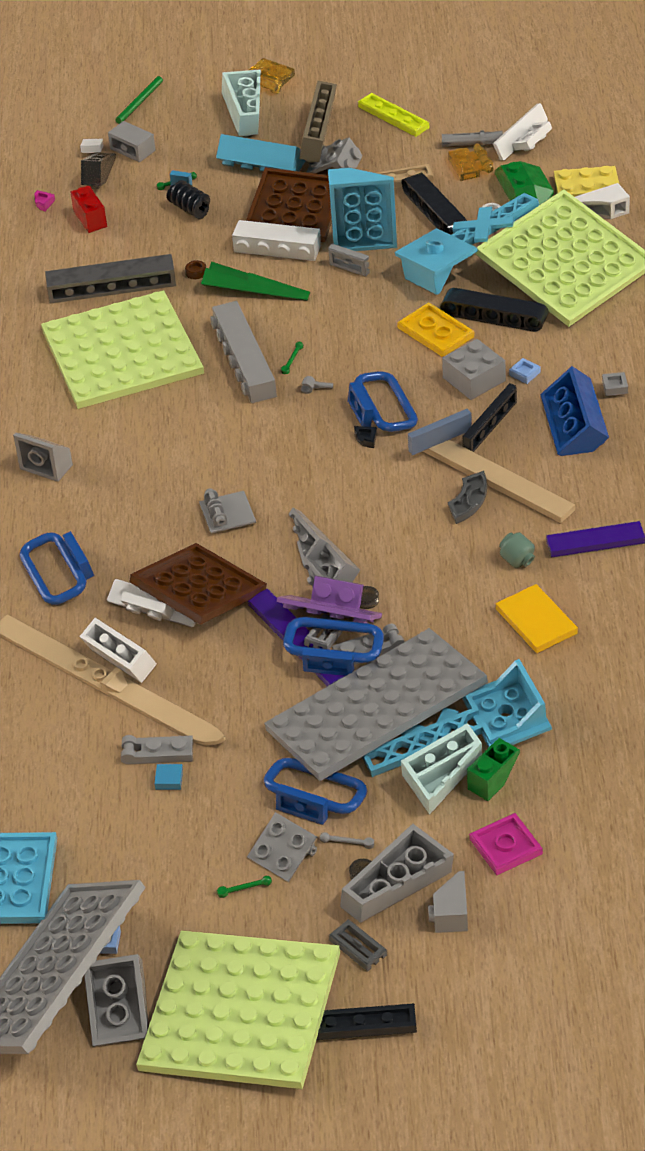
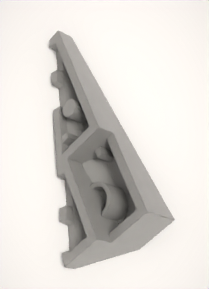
[289,508,360,595]

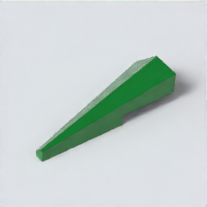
[201,261,311,300]

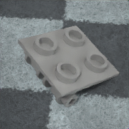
[199,488,256,534]
[247,812,317,882]

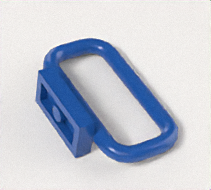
[347,371,418,432]
[20,531,94,605]
[283,617,384,676]
[263,758,368,825]

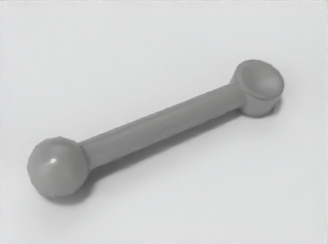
[320,832,374,849]

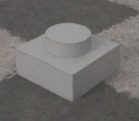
[602,372,628,396]

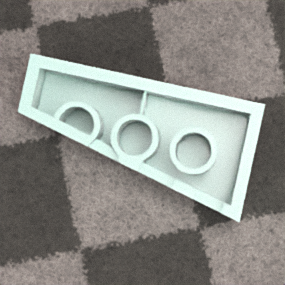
[222,70,261,136]

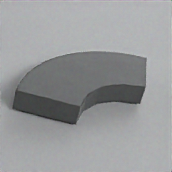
[447,471,487,524]

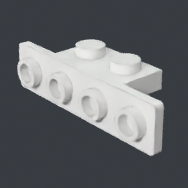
[493,103,552,160]
[107,579,195,627]

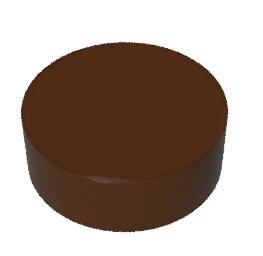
[185,260,206,280]

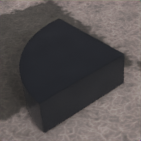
[354,426,377,448]

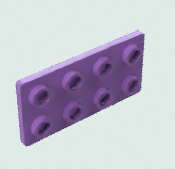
[276,576,382,623]

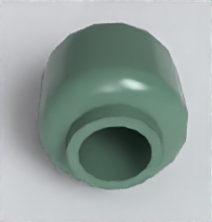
[499,532,535,568]

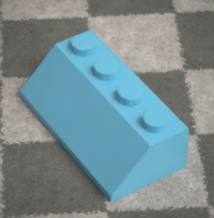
[216,134,305,172]

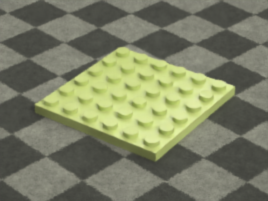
[475,189,645,327]
[41,290,204,409]
[136,930,340,1089]

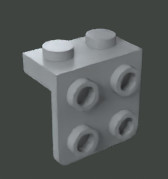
[306,137,363,173]

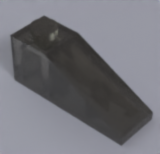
[81,153,116,189]

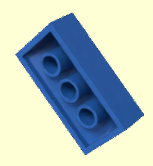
[540,366,609,456]

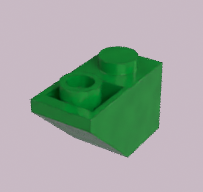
[467,738,520,801]

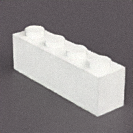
[232,220,321,261]

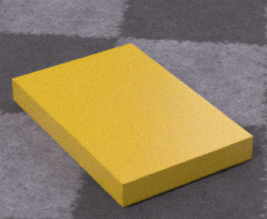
[397,302,475,357]
[495,584,578,654]

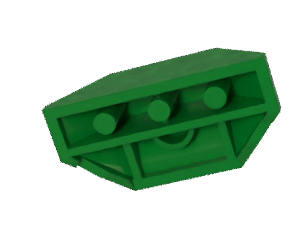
[495,161,554,205]

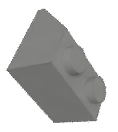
[13,433,73,482]

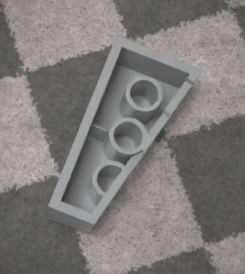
[340,824,454,923]

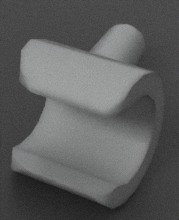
[301,376,333,394]

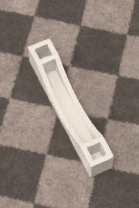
[514,183,630,222]

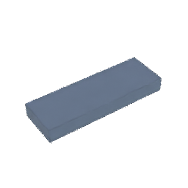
[408,409,472,455]

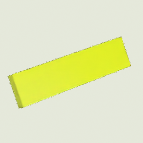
[358,93,430,137]

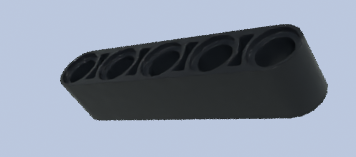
[401,172,467,235]
[440,288,549,332]

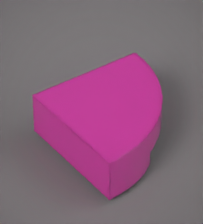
[34,190,55,212]

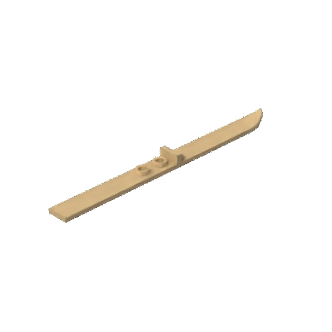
[0,614,226,746]

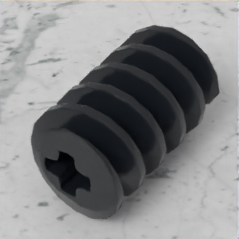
[166,180,210,219]

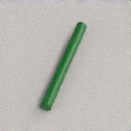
[115,76,163,124]

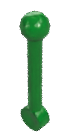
[157,172,197,190]
[281,341,304,374]
[217,876,272,898]

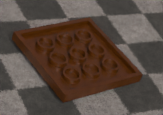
[246,167,332,243]
[130,543,267,625]

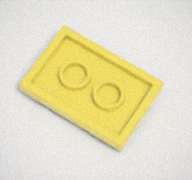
[554,166,619,197]

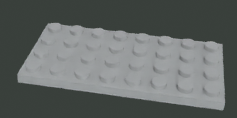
[264,628,488,781]
[0,880,146,1054]

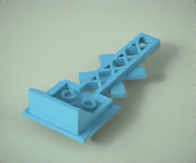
[395,193,539,295]
[362,659,552,777]

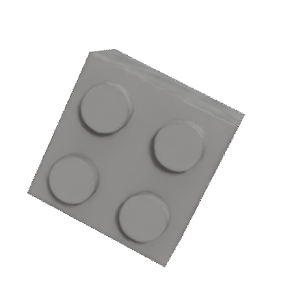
[442,339,506,400]

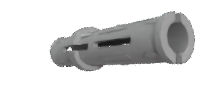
[442,130,503,147]

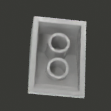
[85,954,148,1047]

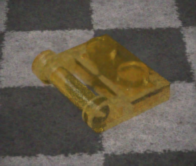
[249,58,295,94]

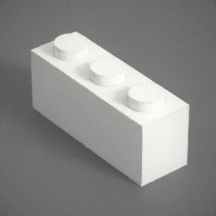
[80,618,157,683]

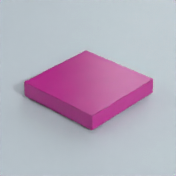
[469,813,543,876]

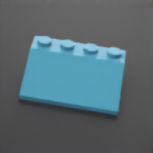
[328,168,397,251]

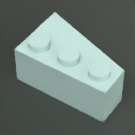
[401,723,482,815]

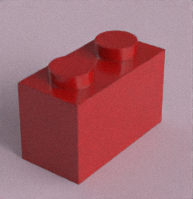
[70,186,107,233]

